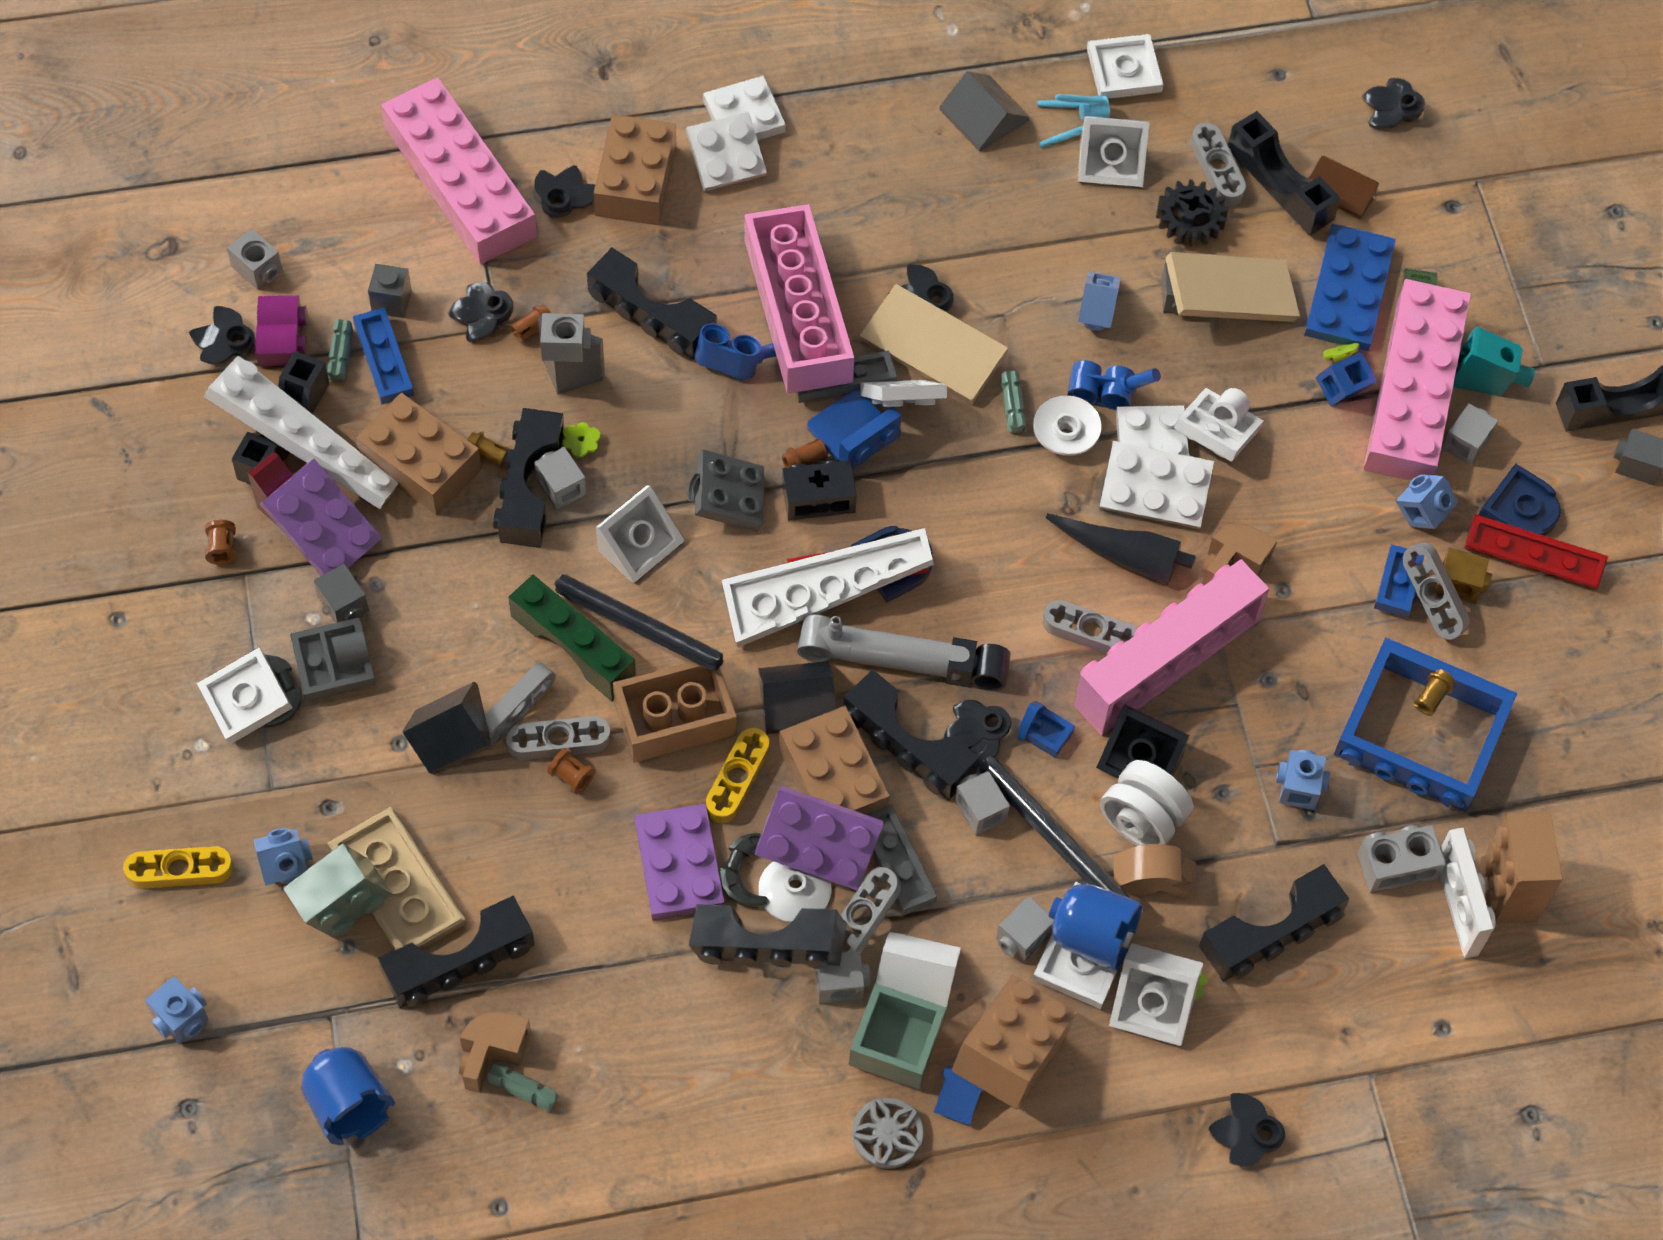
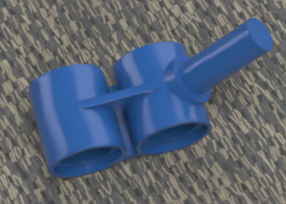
[694,323,777,380]
[1067,360,1161,410]

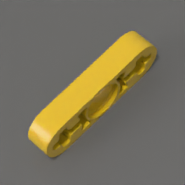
[706,728,769,824]
[123,846,233,889]

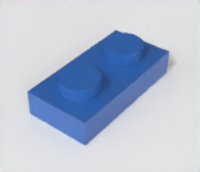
[1374,544,1424,618]

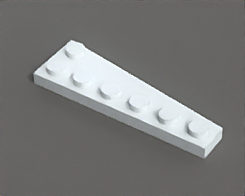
[204,356,399,509]
[722,528,934,647]

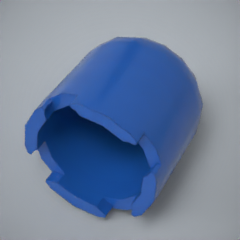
[1049,883,1143,971]
[301,1047,395,1146]

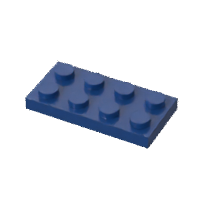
[1304,223,1396,352]

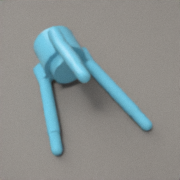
[1037,94,1110,148]

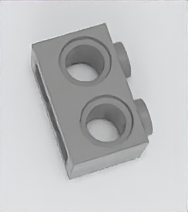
[1357,825,1446,893]

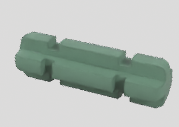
[327,319,353,382]
[1001,371,1026,433]
[487,1062,558,1112]

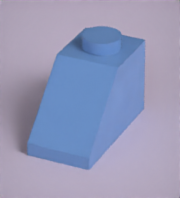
[1078,271,1121,331]

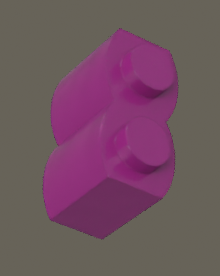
[256,295,308,366]

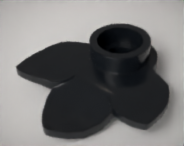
[1362,78,1425,128]
[534,165,595,218]
[887,264,954,312]
[448,282,513,342]
[189,306,256,364]
[943,700,1011,767]
[1208,1093,1285,1167]

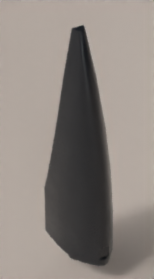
[1046,513,1196,585]

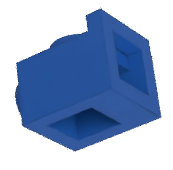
[1315,352,1377,406]

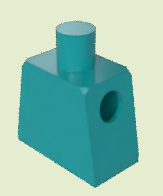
[1453,327,1535,396]

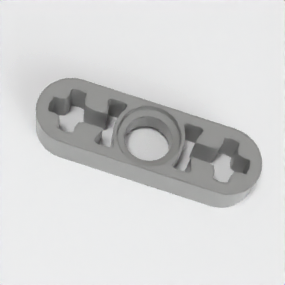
[1191,123,1246,206]
[1403,542,1469,639]
[1043,600,1138,654]
[485,663,556,746]
[506,716,611,760]
[841,867,901,954]

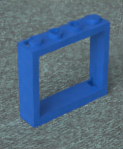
[1334,637,1517,812]

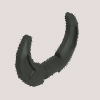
[261,655,302,727]
[720,833,768,907]

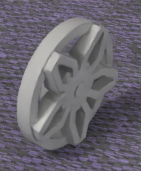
[852,1098,923,1169]

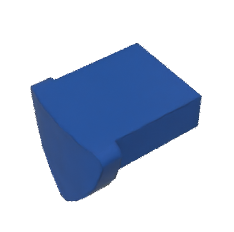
[1017,701,1075,758]
[934,1064,984,1125]

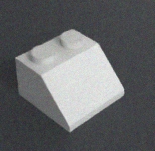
[1109,943,1203,1046]

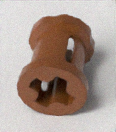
[205,519,237,565]
[547,748,596,795]

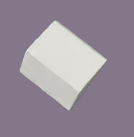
[1078,116,1150,187]
[596,485,685,583]
[876,931,961,1014]

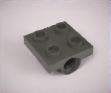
[688,449,764,532]
[290,617,376,701]

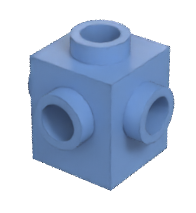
[1396,474,1458,529]
[1276,750,1330,810]
[254,828,313,886]
[145,976,208,1044]

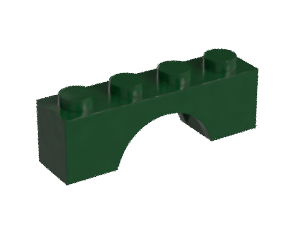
[508,574,636,702]

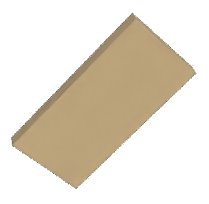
[1165,252,1300,322]
[860,284,1008,405]
[328,807,466,950]

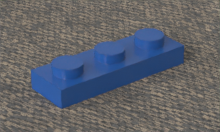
[352,307,414,405]

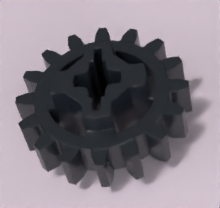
[1156,179,1228,246]

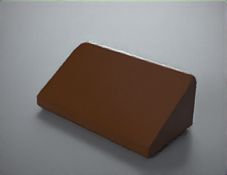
[1309,155,1379,219]

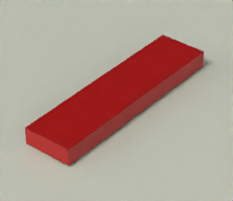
[1464,514,1609,590]

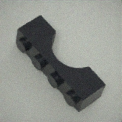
[1228,111,1341,236]
[587,247,717,360]
[231,351,330,485]
[1555,366,1663,432]
[493,408,565,548]
[843,669,979,801]
[1199,864,1349,982]
[378,895,535,1009]
[689,904,847,969]

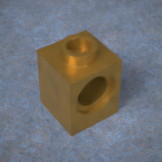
[1435,547,1492,604]

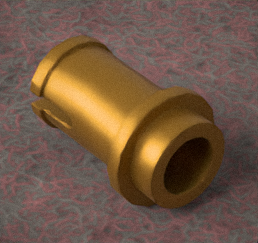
[467,431,511,468]
[1414,669,1455,716]

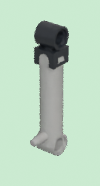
[797,615,1011,691]

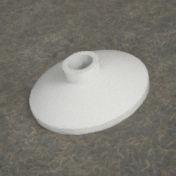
[1033,396,1101,456]
[759,861,831,923]

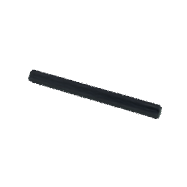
[554,574,724,671]
[979,756,1131,898]

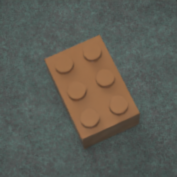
[594,114,677,225]
[355,393,482,515]
[613,661,737,763]
[779,706,890,815]
[1480,811,1563,924]
[951,974,1077,1110]

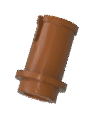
[510,304,551,343]
[782,438,828,468]

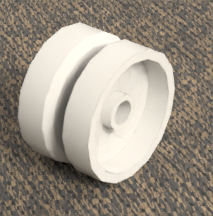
[1099,760,1194,846]

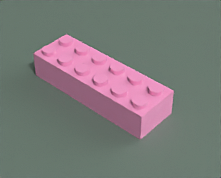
[381,77,537,265]
[744,204,854,394]
[1363,279,1471,481]
[1074,559,1269,736]

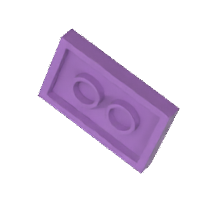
[260,459,382,576]
[755,785,883,890]
[634,804,724,920]

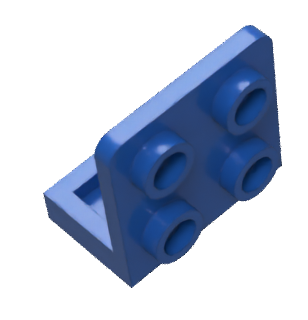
[807,390,902,469]

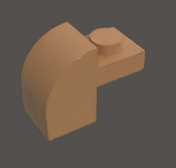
[1202,525,1277,585]
[1113,844,1197,900]
[459,1012,531,1093]

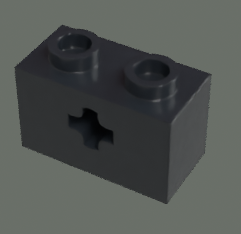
[782,460,857,521]

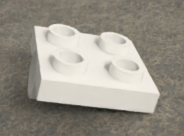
[1174,388,1263,462]

